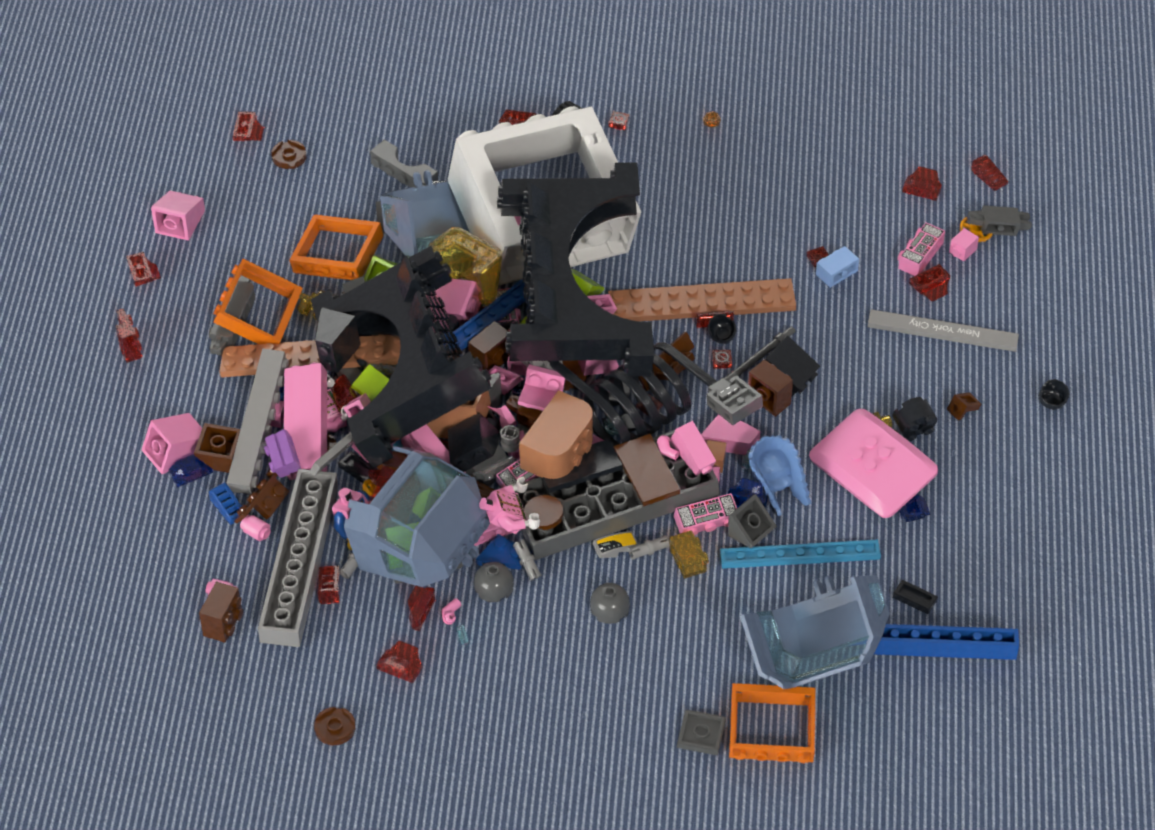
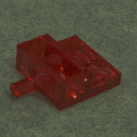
[116,308,142,363]

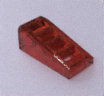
[499,109,537,125]
[971,154,1008,191]
[330,374,358,410]
[318,566,340,604]

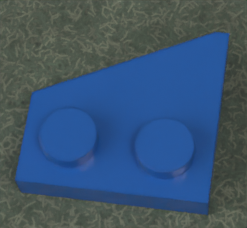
[476,534,531,570]

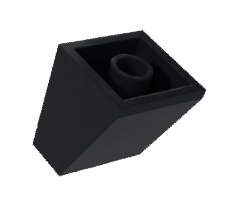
[315,308,361,373]
[765,335,820,396]
[448,412,501,472]

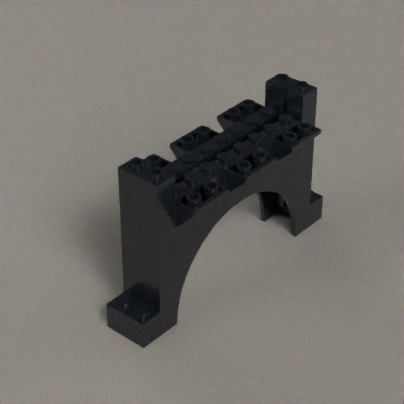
[497,162,654,376]
[310,246,492,468]

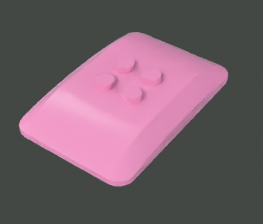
[809,409,938,518]

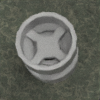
[500,425,520,452]

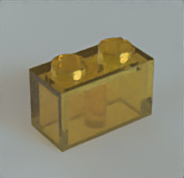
[669,530,709,579]

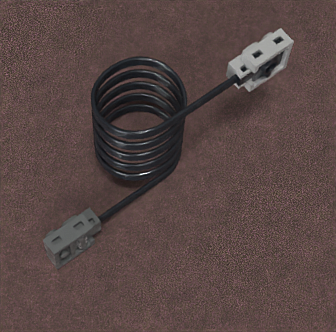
[521,342,763,448]

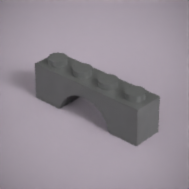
[370,139,438,188]

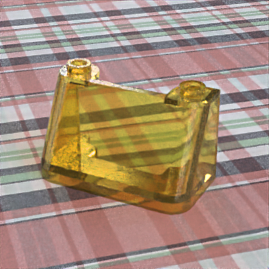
[428,227,503,306]

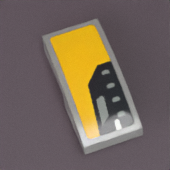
[592,531,639,558]

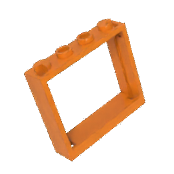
[290,214,384,280]
[213,259,303,344]
[729,683,816,763]

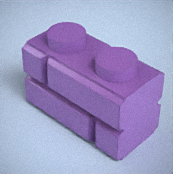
[264,429,301,478]

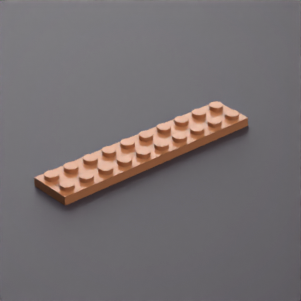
[608,278,796,321]
[220,335,401,377]

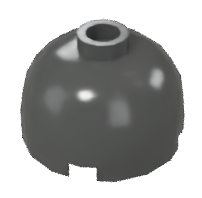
[474,561,514,602]
[590,583,630,624]

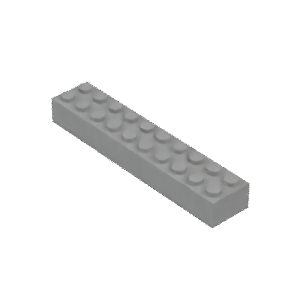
[258,469,338,647]

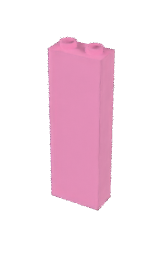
[284,363,327,480]

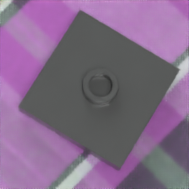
[677,709,726,756]

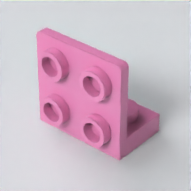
[518,364,565,411]

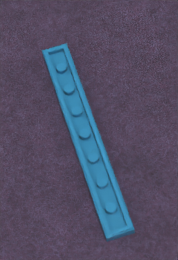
[720,540,881,569]

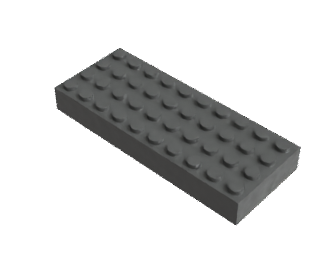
[515,430,719,560]

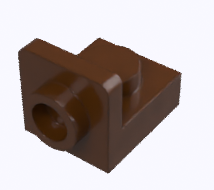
[947,392,982,421]

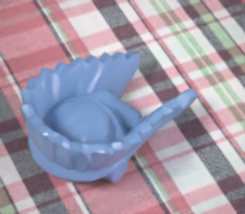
[748,435,812,516]

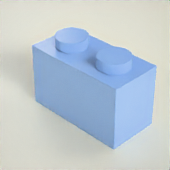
[816,246,859,288]

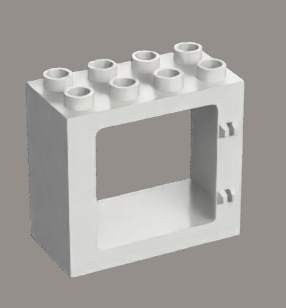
[448,106,641,287]

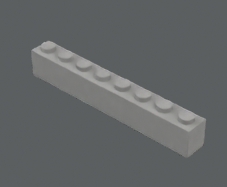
[227,348,289,494]

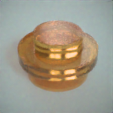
[703,111,721,127]

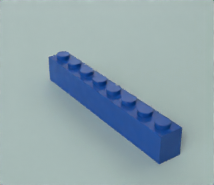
[852,624,1019,660]

